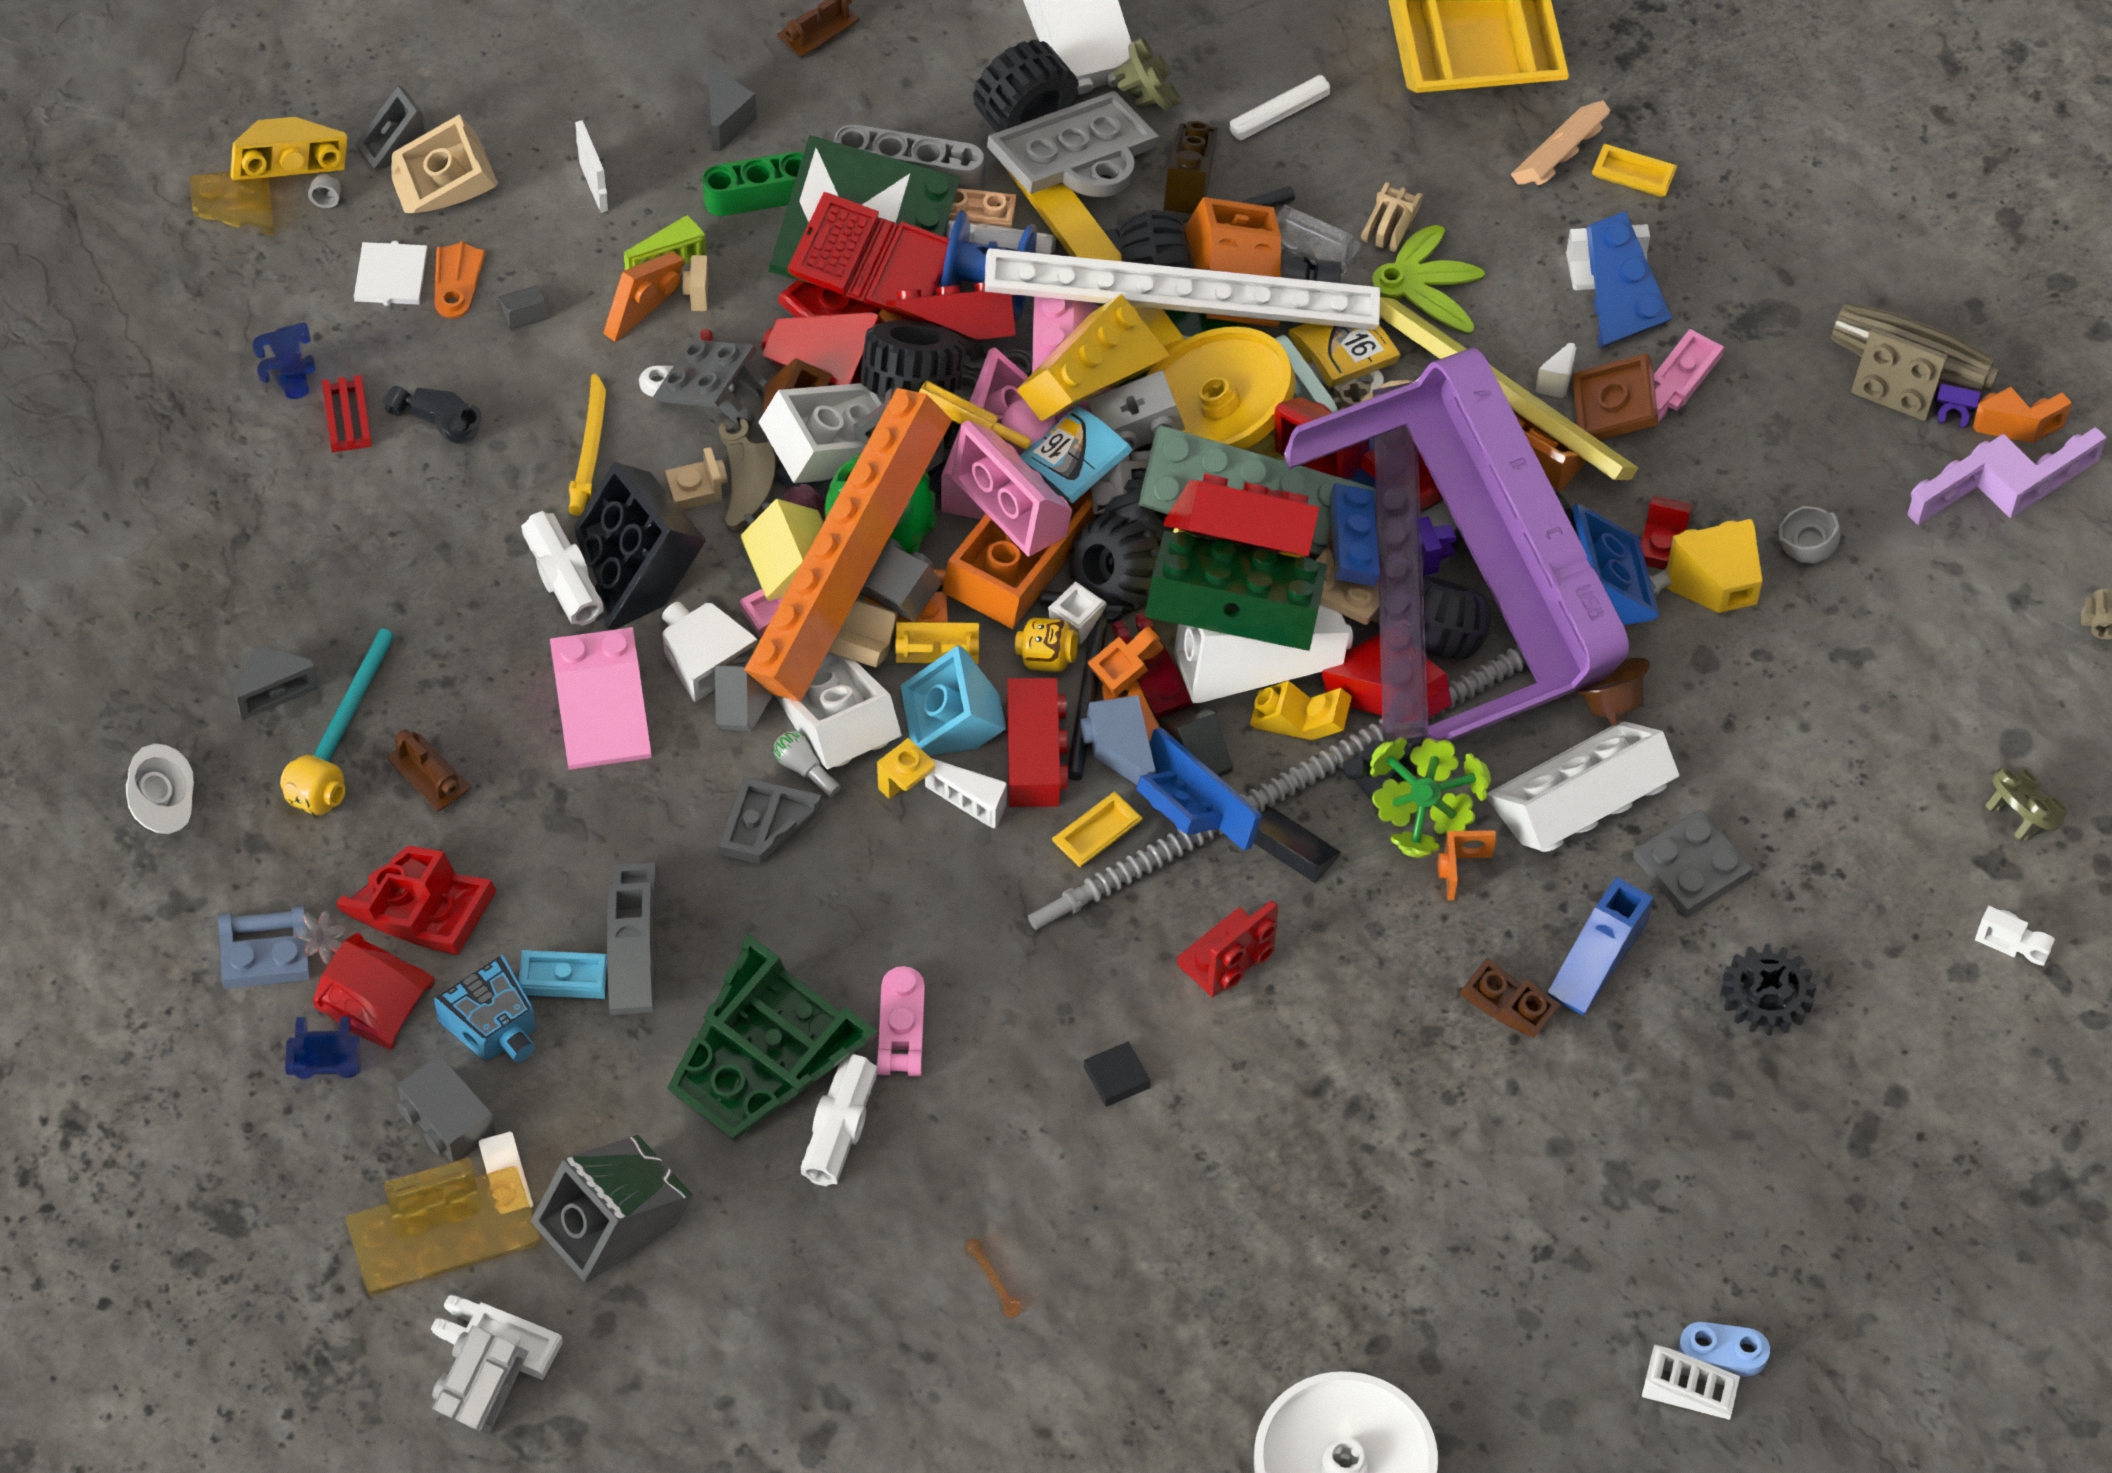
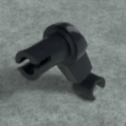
[382,386,482,444]

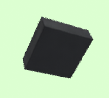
[1084,1041,1151,1107]

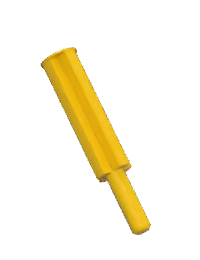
[919,381,1032,450]

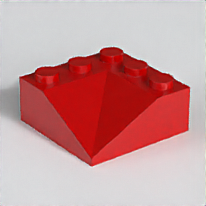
[1164,474,1319,556]

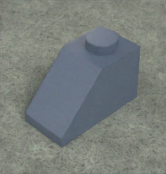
[1081,695,1156,785]

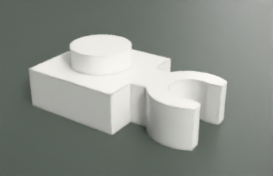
[1975,905,2055,966]

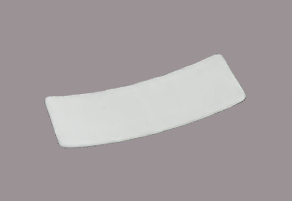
[479,1132,533,1216]

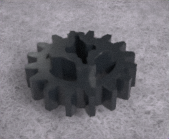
[1720,944,1816,1036]

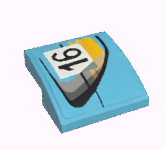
[1020,405,1133,503]

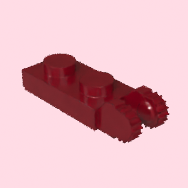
[1111,612,1193,721]

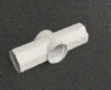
[521,511,604,626]
[801,1054,877,1187]

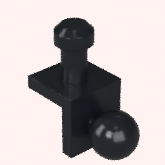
[1342,729,1423,799]

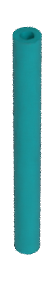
[313,628,394,761]

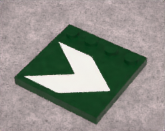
[768,135,960,285]

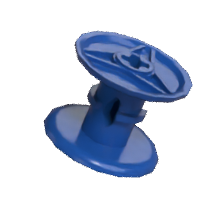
[941,210,1037,321]

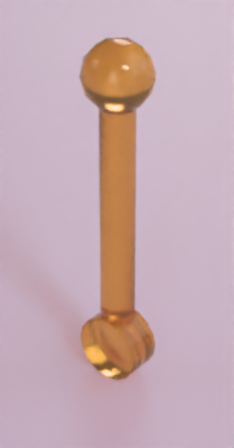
[965,1238,1021,1317]

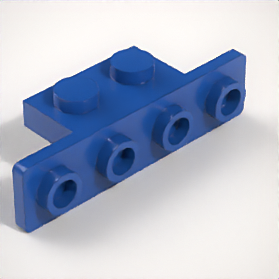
[1136,728,1262,850]

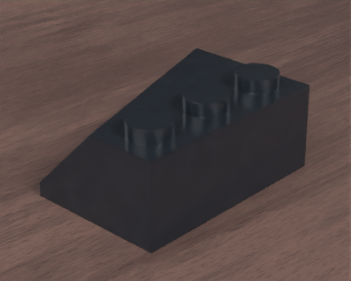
[573,461,706,630]

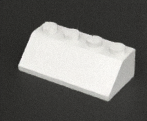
[1487,721,1679,852]

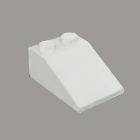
[759,383,885,483]
[775,653,902,770]

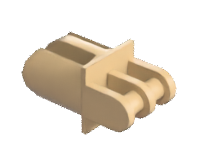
[1360,182,1423,252]

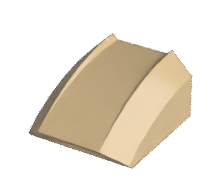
[392,114,498,213]

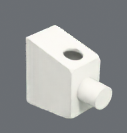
[662,602,757,702]

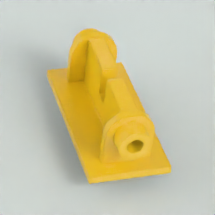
[896,621,979,664]

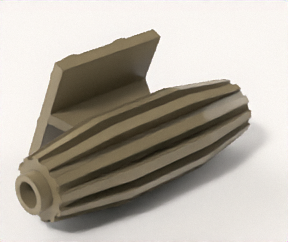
[1831,303,2000,421]

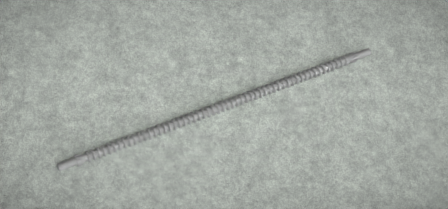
[1028,569,1671,930]

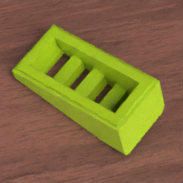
[624,215,707,270]

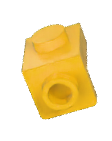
[877,738,935,799]

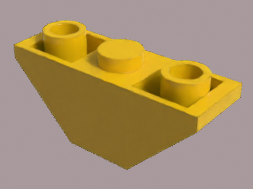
[230,117,347,181]

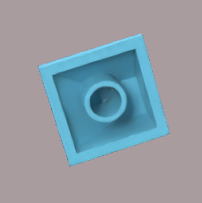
[900,645,1006,756]

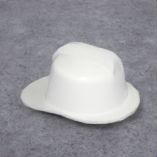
[126,744,194,834]

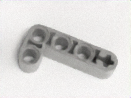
[833,125,984,190]

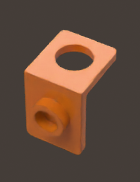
[1438,830,1496,900]

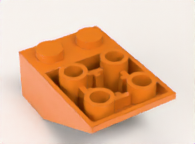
[1184,197,1281,328]

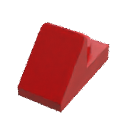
[1641,495,1693,570]

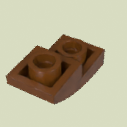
[1459,957,1560,1038]

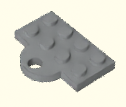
[987,90,1159,197]

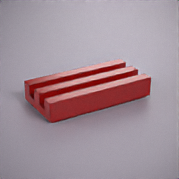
[321,375,372,452]

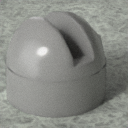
[308,174,341,208]

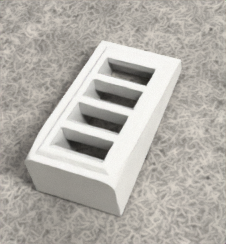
[925,758,1007,829]
[1641,1344,1740,1420]

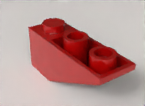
[886,282,1016,340]

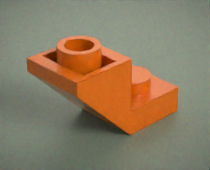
[1972,387,2072,443]

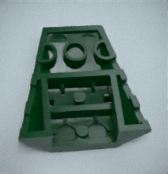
[667,933,879,1141]

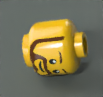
[1015,617,1078,672]

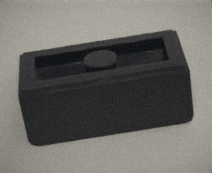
[1254,807,1341,884]

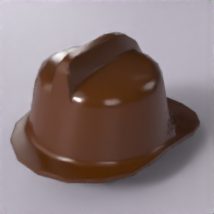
[1577,658,1650,726]

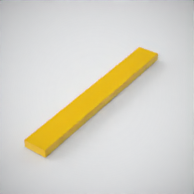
[1000,162,1184,351]

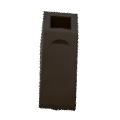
[1164,121,1218,214]

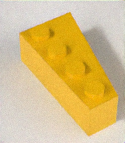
[1017,293,1170,422]

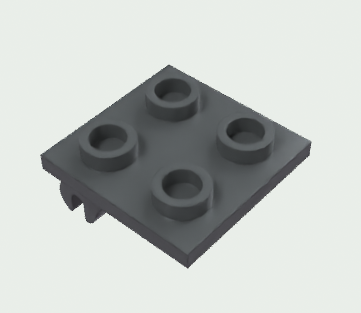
[653,339,768,428]

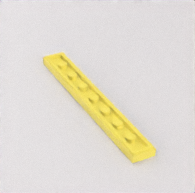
[1379,297,1638,480]

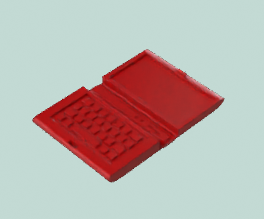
[787,192,949,321]

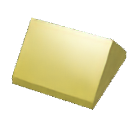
[741,499,823,602]

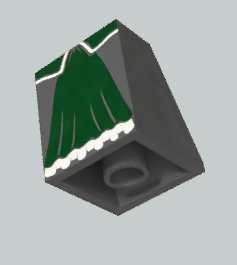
[530,1135,693,1283]

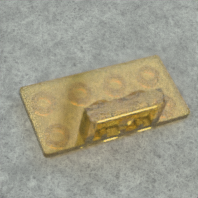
[345,1157,540,1295]

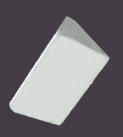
[1535,343,1576,398]
[1048,581,1107,644]

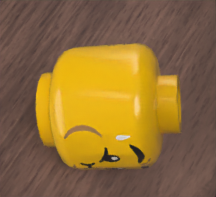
[280,755,345,816]

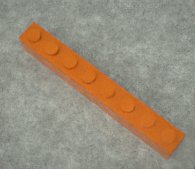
[744,388,952,702]

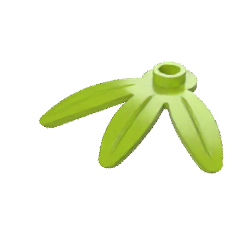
[1372,225,1485,333]

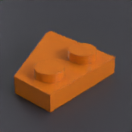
[603,251,685,342]

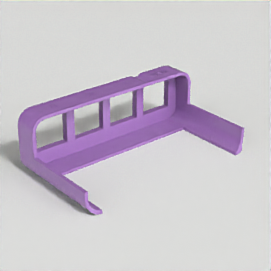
[1284,347,1629,742]

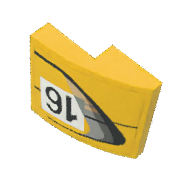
[1288,323,1401,388]

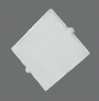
[575,120,608,213]
[354,241,428,306]

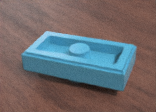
[518,950,608,999]

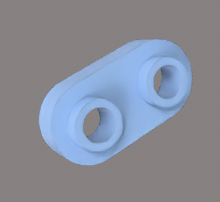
[1678,1322,1770,1377]

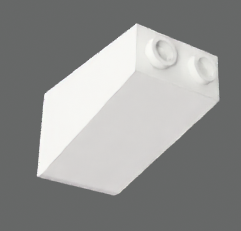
[1023,0,1131,95]
[1173,603,1353,703]

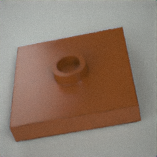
[1572,353,1659,441]

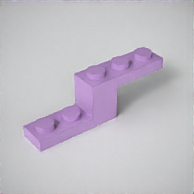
[1907,427,2107,525]

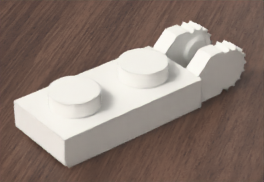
[431,1295,563,1380]

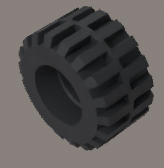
[973,40,1079,132]
[861,320,966,398]

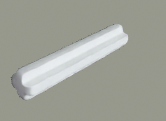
[1229,75,1330,141]

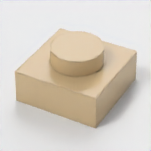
[683,255,709,311]

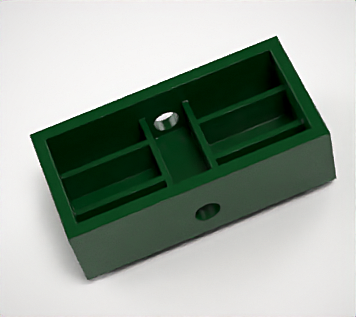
[1145,530,1328,651]

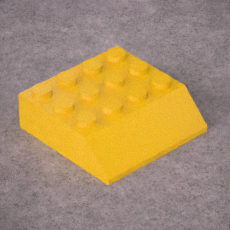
[1388,0,1569,93]

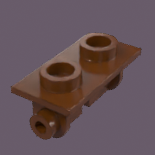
[777,0,860,58]
[386,729,472,812]

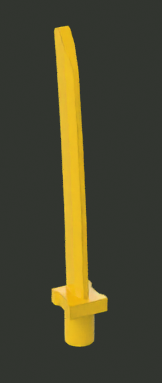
[568,374,606,516]

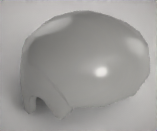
[1779,506,1841,564]

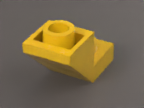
[1250,680,1352,741]

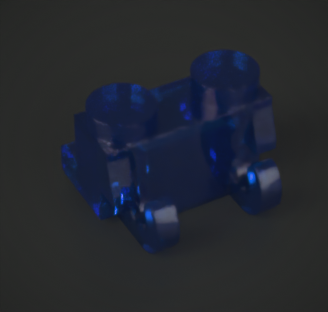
[252,323,316,399]
[285,1016,361,1079]

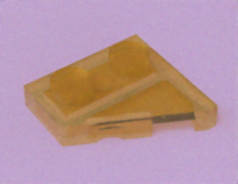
[189,171,275,236]

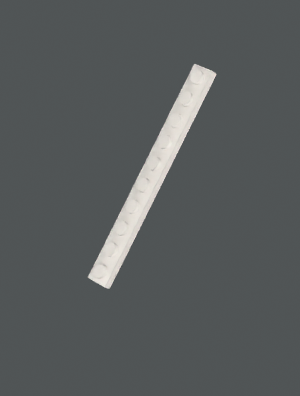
[984,248,1380,330]

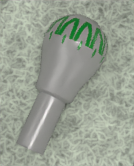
[773,731,841,798]

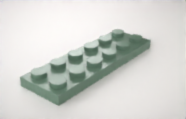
[1139,425,1391,558]

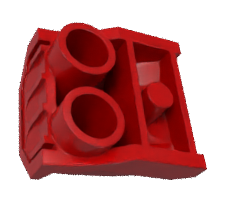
[313,933,435,1050]

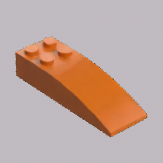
[942,448,1138,629]

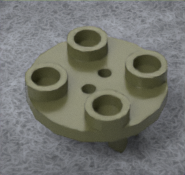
[1113,37,1181,111]
[1985,767,2069,841]

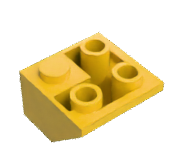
[1666,519,1763,613]

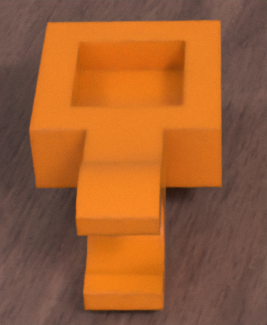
[1088,626,1164,697]

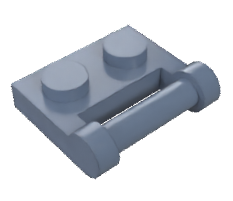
[218,905,310,989]

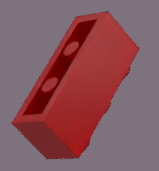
[1006,678,1068,807]

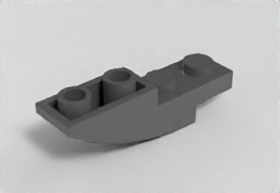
[607,862,658,1015]

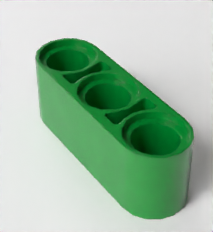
[702,152,804,216]

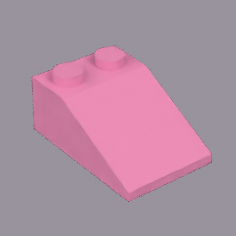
[550,627,652,770]

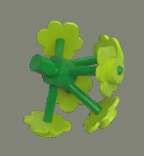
[1370,737,1491,858]

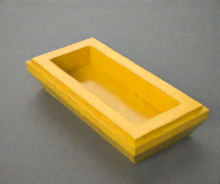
[1592,144,1678,197]
[1052,791,1143,868]

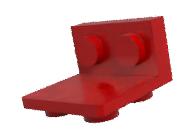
[1177,900,1279,998]

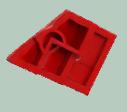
[336,845,496,955]

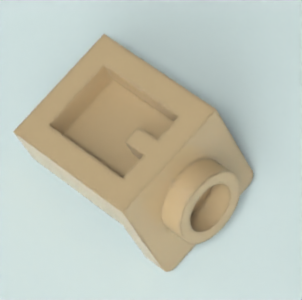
[665,447,727,510]

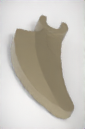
[718,419,777,531]

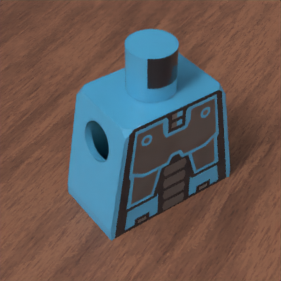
[434,955,536,1063]

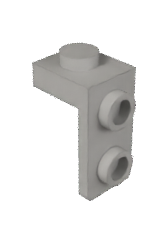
[1091,450,1151,514]

